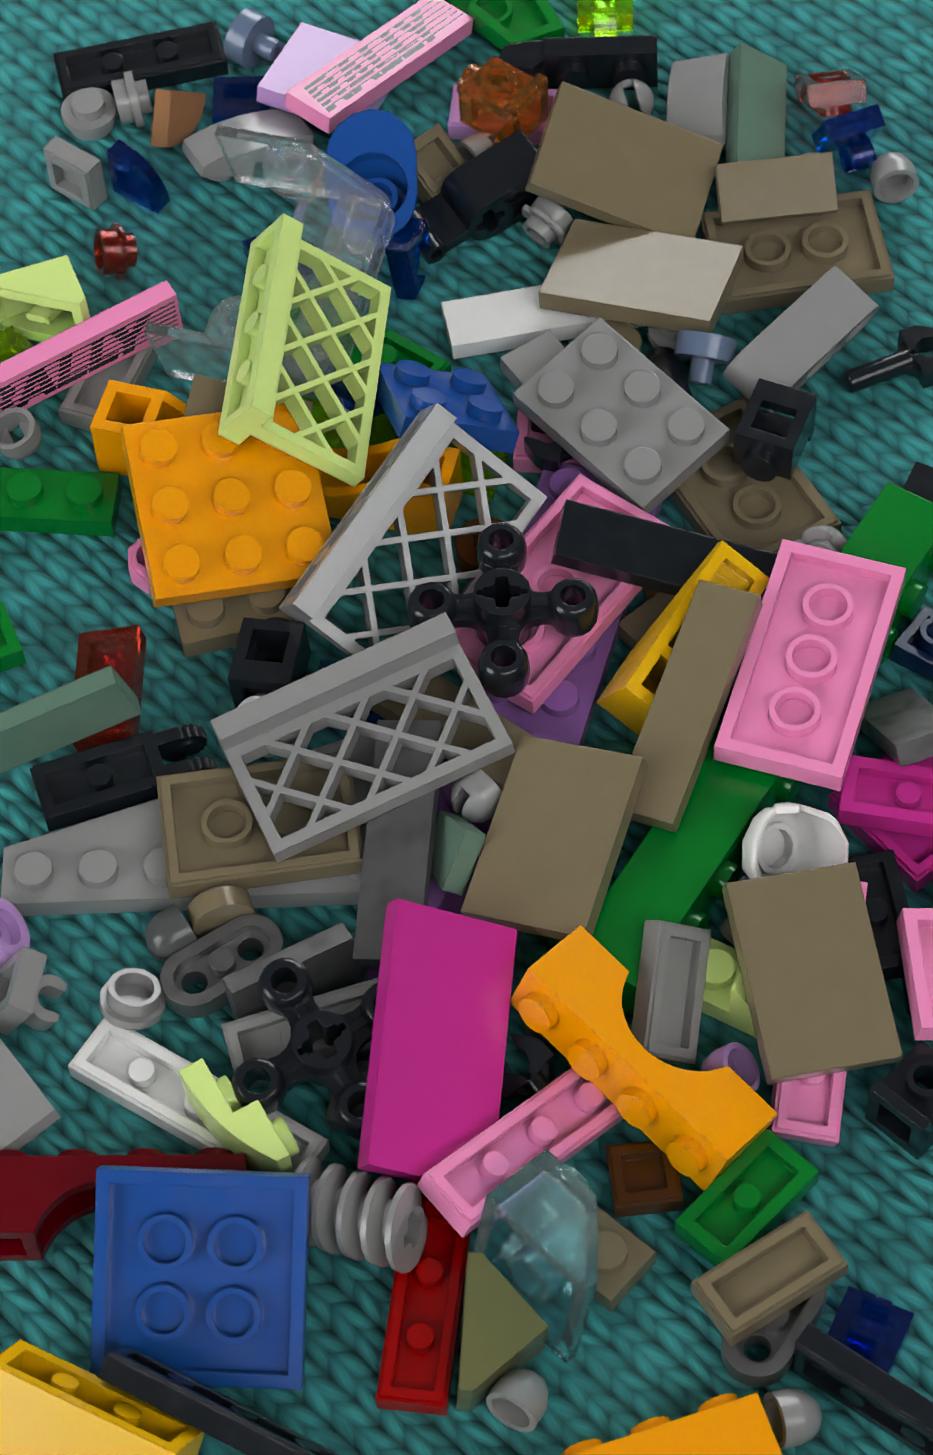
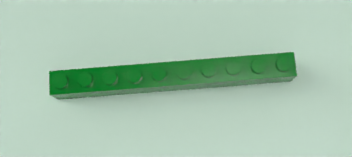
[592,482,933,1016]

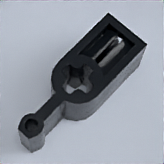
[404,129,539,264]

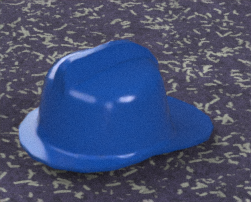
[325,109,418,244]

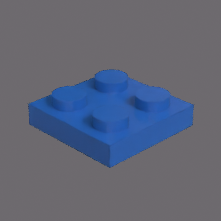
[376,360,520,454]

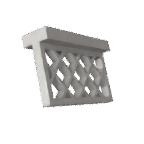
[278,402,547,656]
[210,612,515,863]

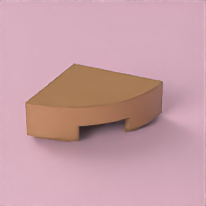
[151,89,206,148]

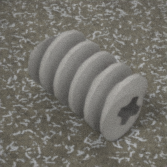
[295,1157,428,1274]

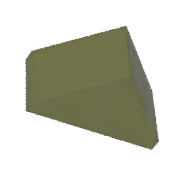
[456,1252,549,1411]

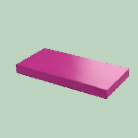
[357,898,517,1182]

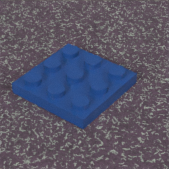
[90,1165,311,1390]

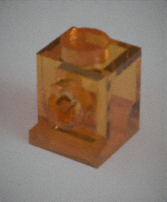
[457,55,549,142]

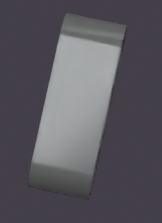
[722,266,880,413]

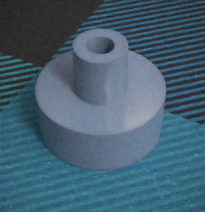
[224,8,283,69]
[674,330,737,386]

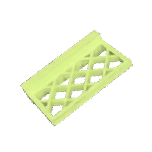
[218,213,391,487]

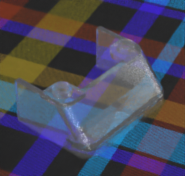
[144,125,395,404]

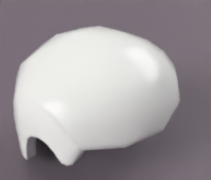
[742,802,849,879]

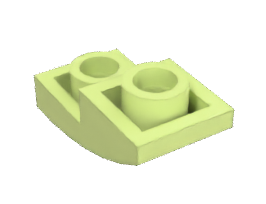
[178,1058,299,1173]

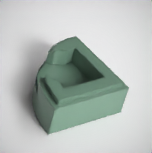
[432,810,486,895]

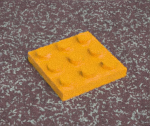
[120,404,332,608]

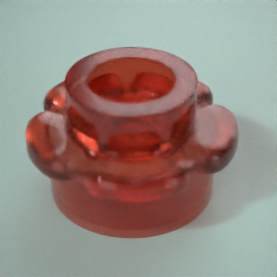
[93,222,137,280]

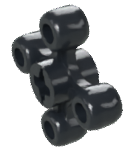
[407,523,599,698]
[232,958,378,1139]

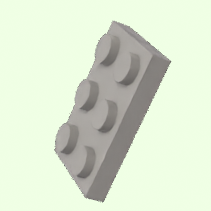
[513,317,730,513]

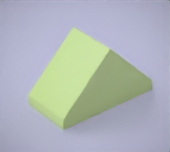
[0,255,90,342]

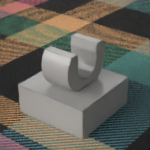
[0,946,67,1035]

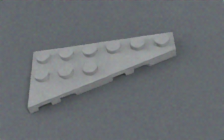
[1,735,376,916]

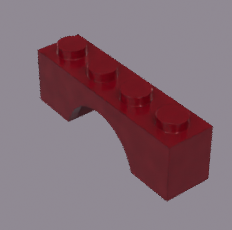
[0,1147,249,1261]

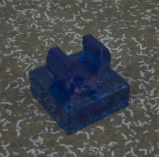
[812,104,886,175]
[827,1286,915,1375]

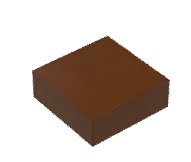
[606,1140,683,1218]

